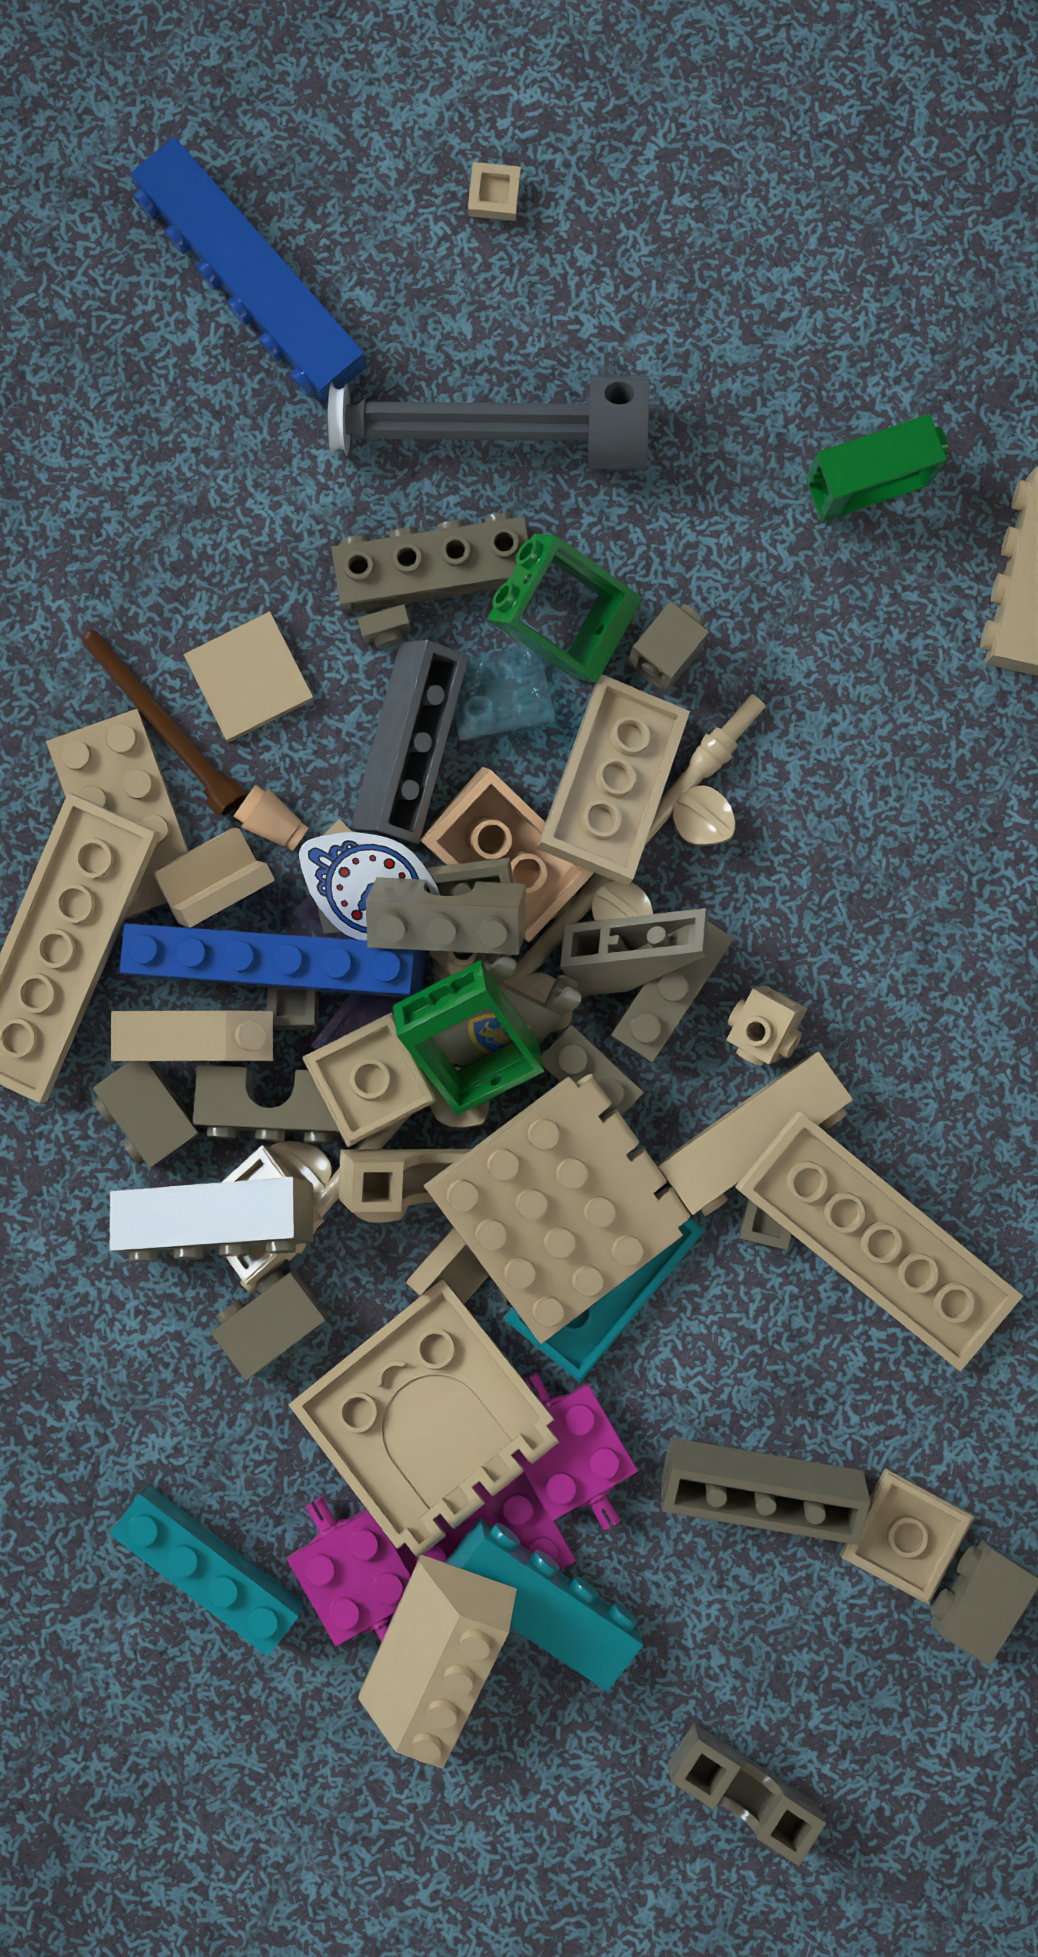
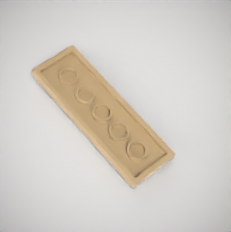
[0,793,161,1103]
[735,1110,1023,1372]

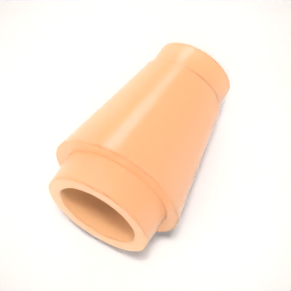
[233,784,309,851]

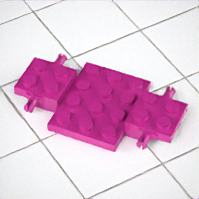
[287,1372,638,1647]

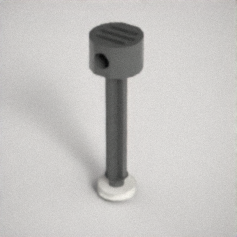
[325,375,649,471]

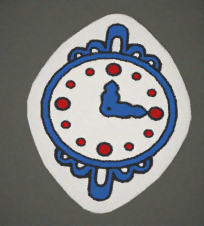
[299,832,440,941]

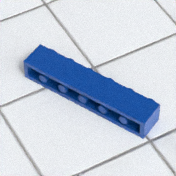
[130,136,367,404]
[119,923,426,998]

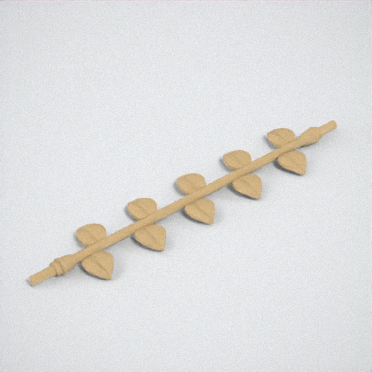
[240,694,766,1295]

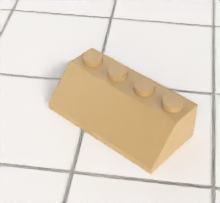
[358,1555,517,1769]

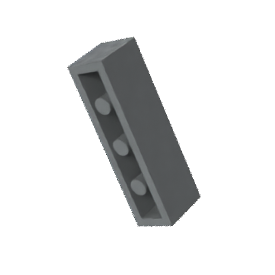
[350,640,469,844]

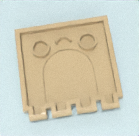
[423,1074,691,1344]
[288,1279,559,1558]

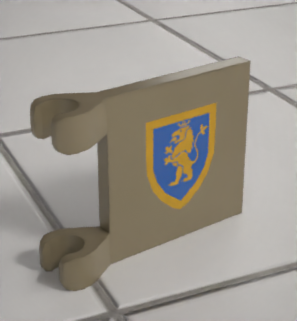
[432,953,582,1083]

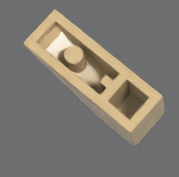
[111,1011,273,1061]

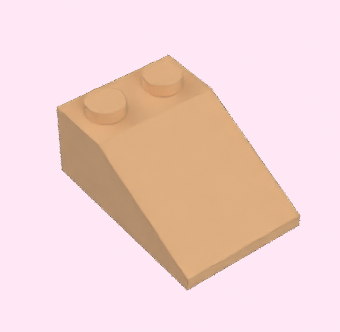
[420,767,595,942]

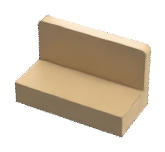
[153,827,275,928]
[406,1227,489,1304]

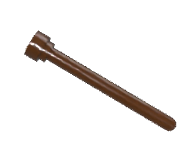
[82,630,248,818]

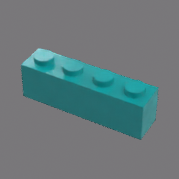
[109,1484,304,1657]
[445,1517,644,1692]

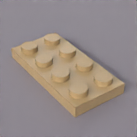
[536,674,690,886]
[46,709,189,920]

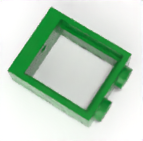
[805,414,949,523]
[487,534,643,683]
[393,960,544,1115]

